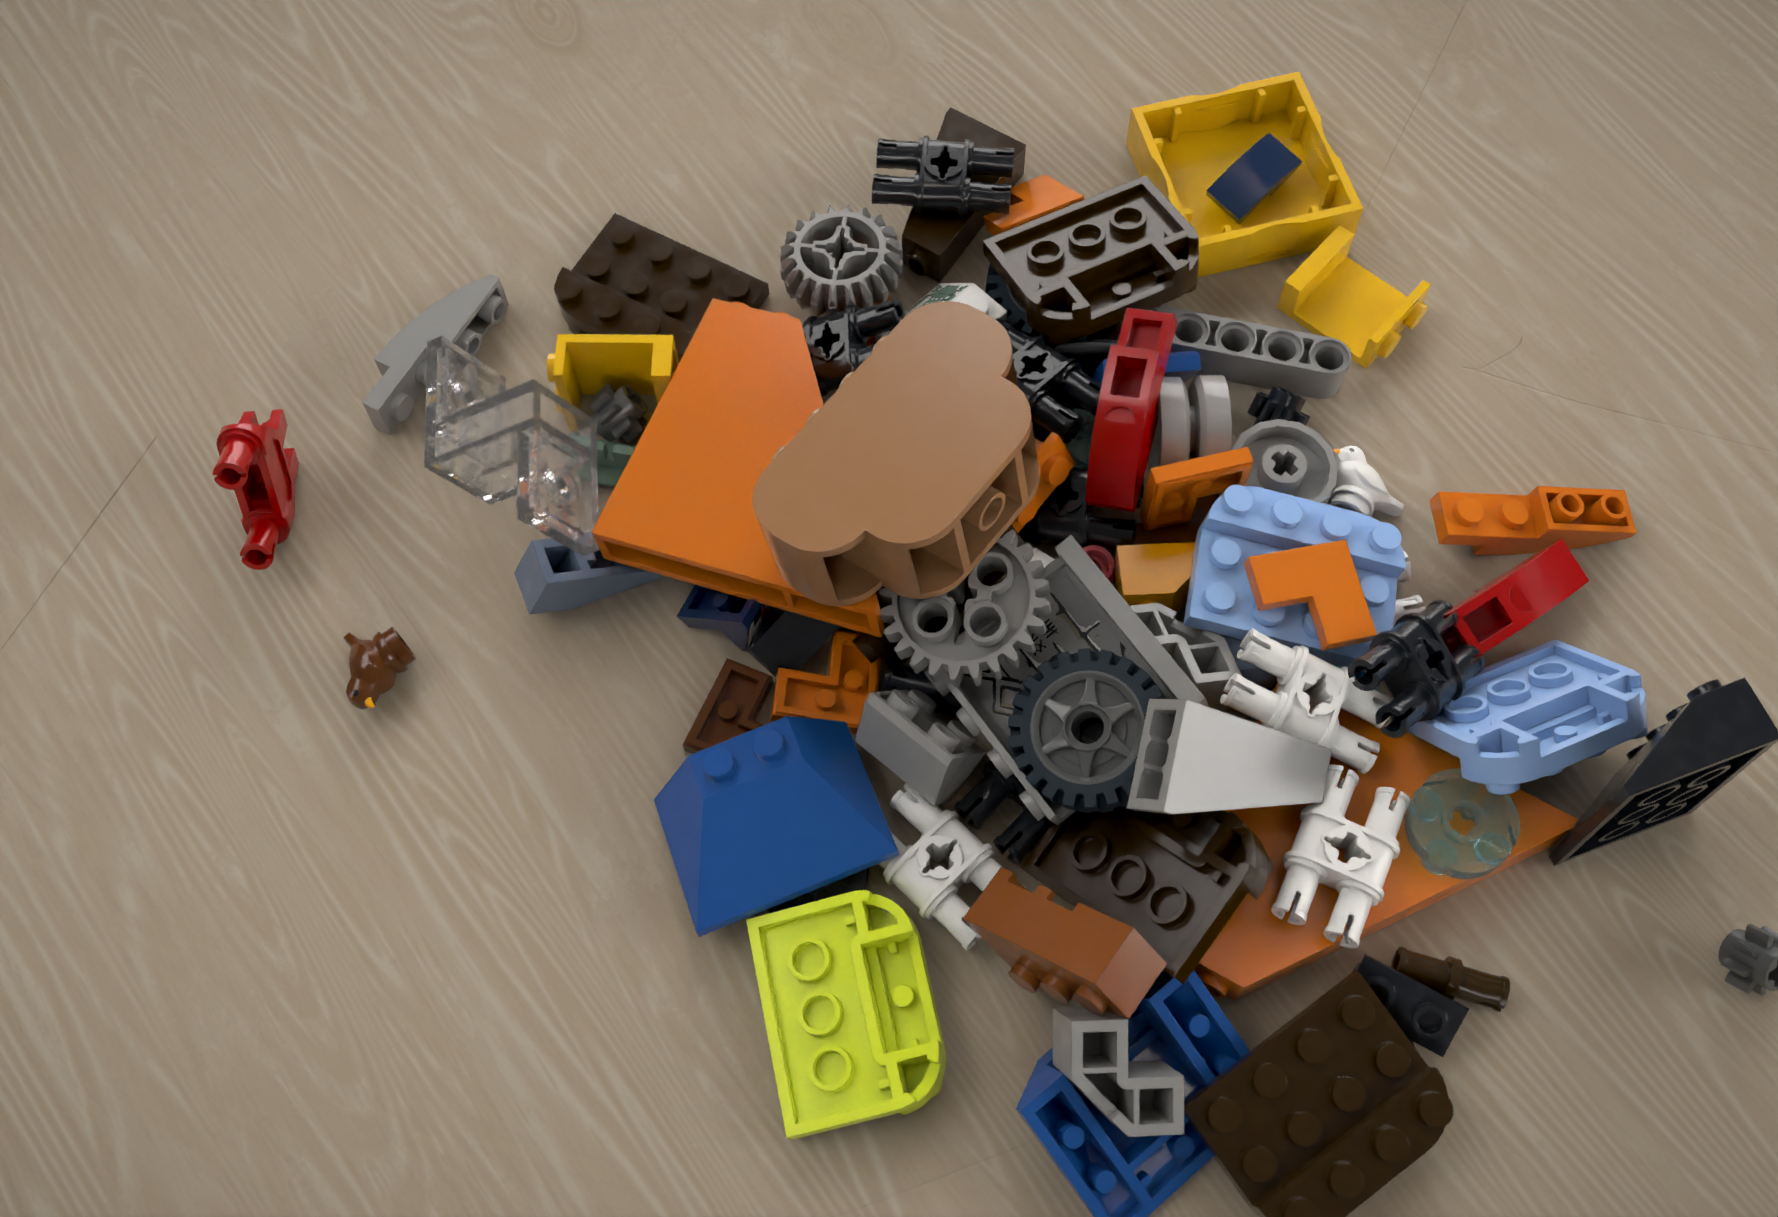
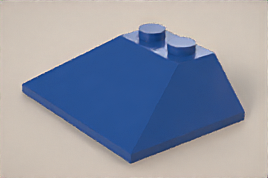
[654,716,900,937]
[1016,970,1250,1217]

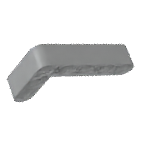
[1118,302,1352,399]

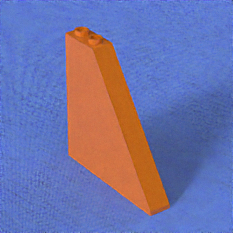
[591,298,885,638]
[1194,683,1578,1001]

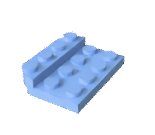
[1183,485,1406,671]
[1407,639,1648,795]

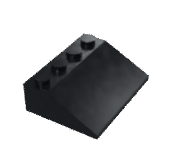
[1549,678,1778,866]

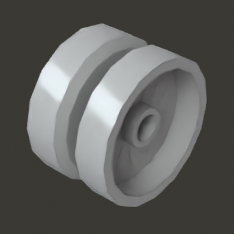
[1148,375,1232,471]
[1219,419,1338,504]

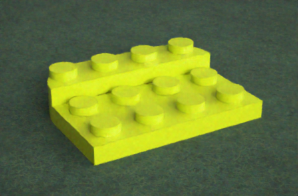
[746,890,946,1140]

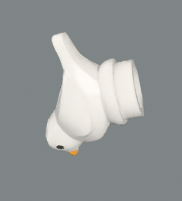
[1329,446,1405,517]

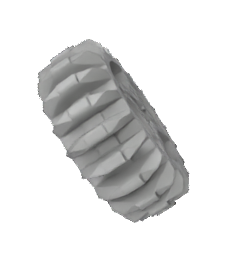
[779,204,903,318]

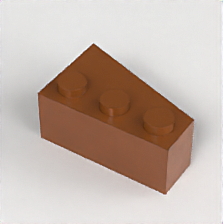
[963,867,1167,1019]

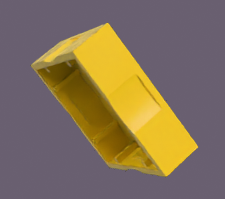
[1126,71,1363,278]

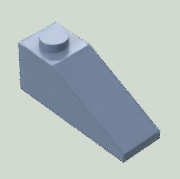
[514,534,666,615]

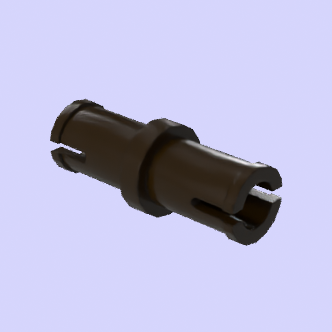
[1391,946,1510,1012]

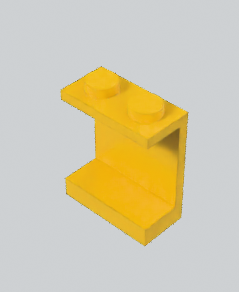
[1277,225,1431,369]
[547,334,679,426]

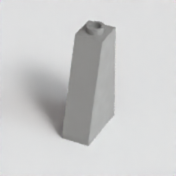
[1127,699,1332,814]

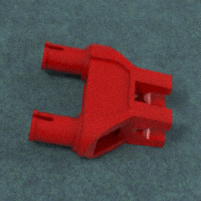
[212,409,299,570]

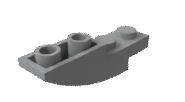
[362,274,509,435]

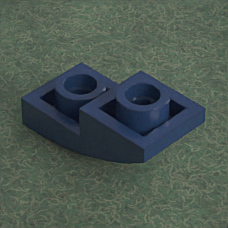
[1206,133,1302,224]

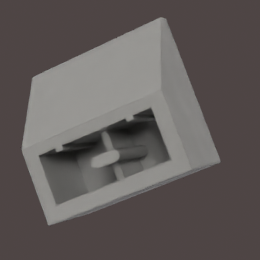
[855,688,986,805]

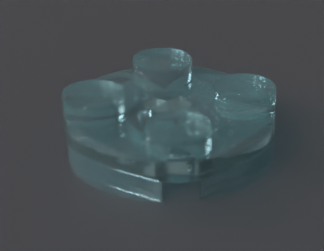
[1404,768,1520,879]

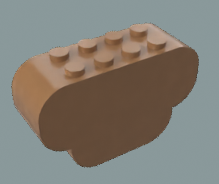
[753,301,1040,606]

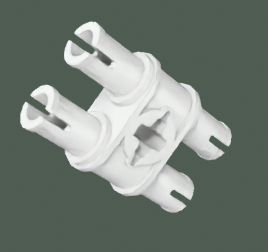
[1220,628,1394,774]
[1271,764,1411,949]
[879,783,1027,951]

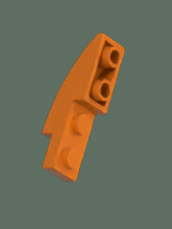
[1429,486,1637,555]

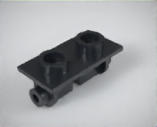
[1352,954,1469,1057]

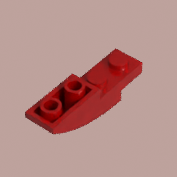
[1085,308,1177,512]
[1441,539,1589,658]

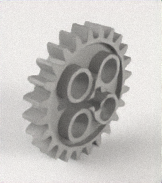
[879,529,1051,687]

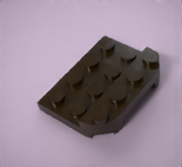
[983,175,1199,345]
[554,213,769,362]
[1020,806,1272,984]
[1184,972,1454,1217]

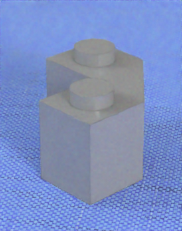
[1130,603,1243,713]
[1053,1007,1184,1137]

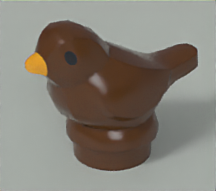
[343,627,416,709]

